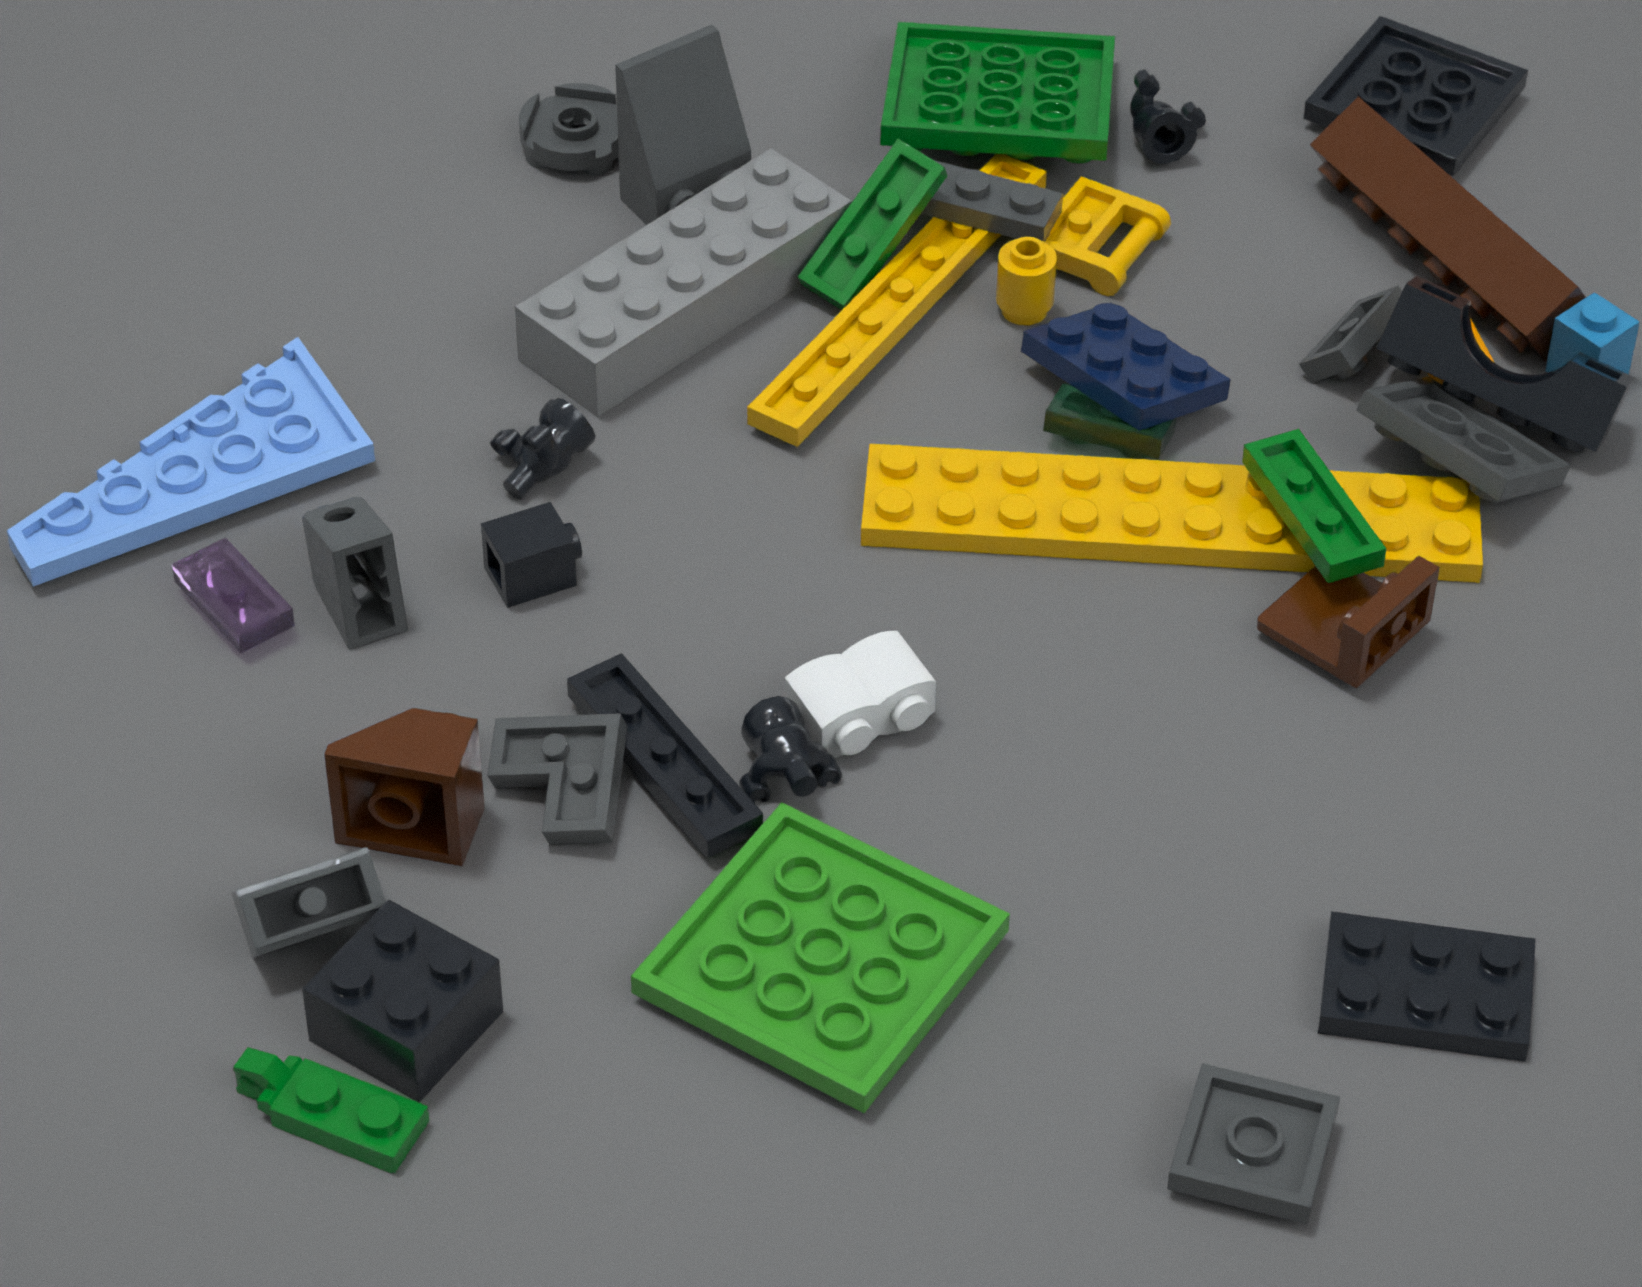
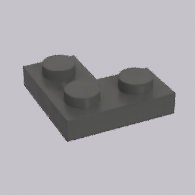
[487,713,628,844]

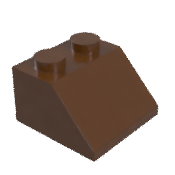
[324,708,485,866]

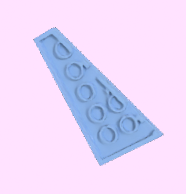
[7,337,375,587]

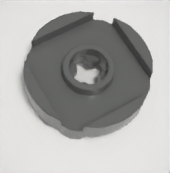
[519,83,619,176]

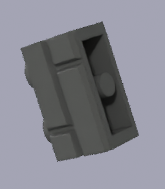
[232,847,386,957]

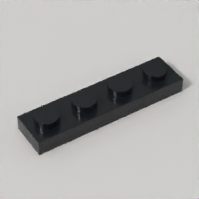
[567,653,763,859]

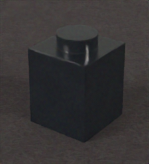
[481,502,582,608]

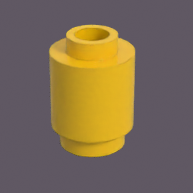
[996,237,1057,326]

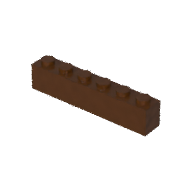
[1310,97,1586,362]

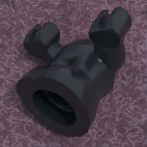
[1130,69,1206,164]
[490,398,596,499]
[739,696,842,803]

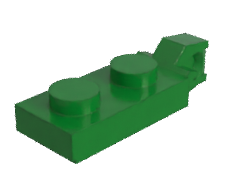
[233,1047,430,1174]

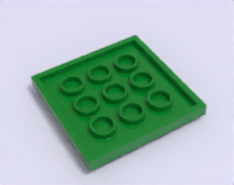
[880,22,1115,164]

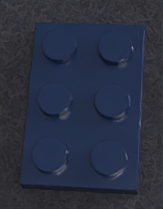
[1021,302,1231,431]

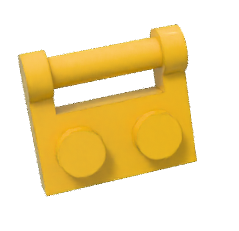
[1045,176,1171,296]

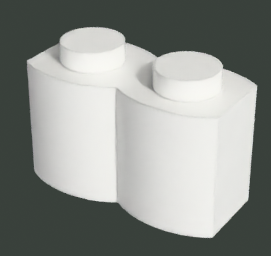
[785,630,936,758]

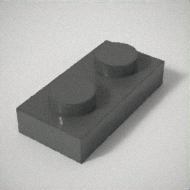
[1299,285,1402,383]

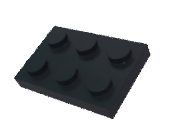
[1318,911,1536,1062]

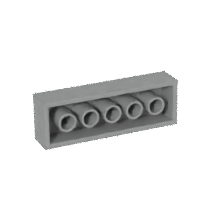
[515,148,852,417]

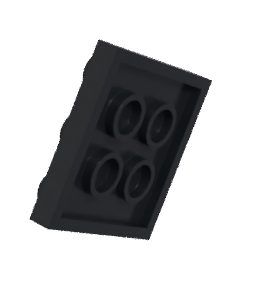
[1303,16,1528,176]

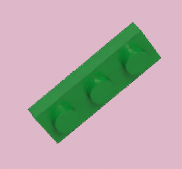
[798,139,948,310]
[1242,429,1387,583]

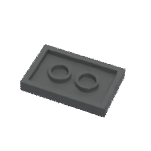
[1356,377,1571,502]

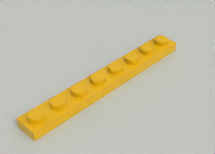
[747,153,1047,447]

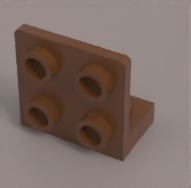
[1256,555,1440,689]

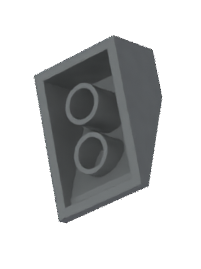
[615,25,751,225]

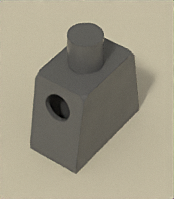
[302,497,408,650]

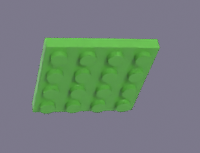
[631,802,1010,1113]

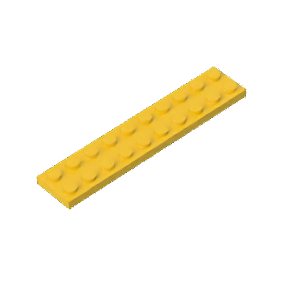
[861,443,1483,583]

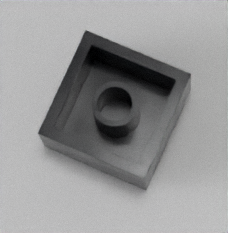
[302,900,503,1103]

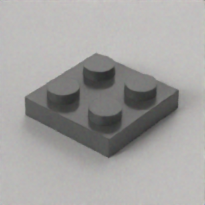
[1167,1063,1340,1225]

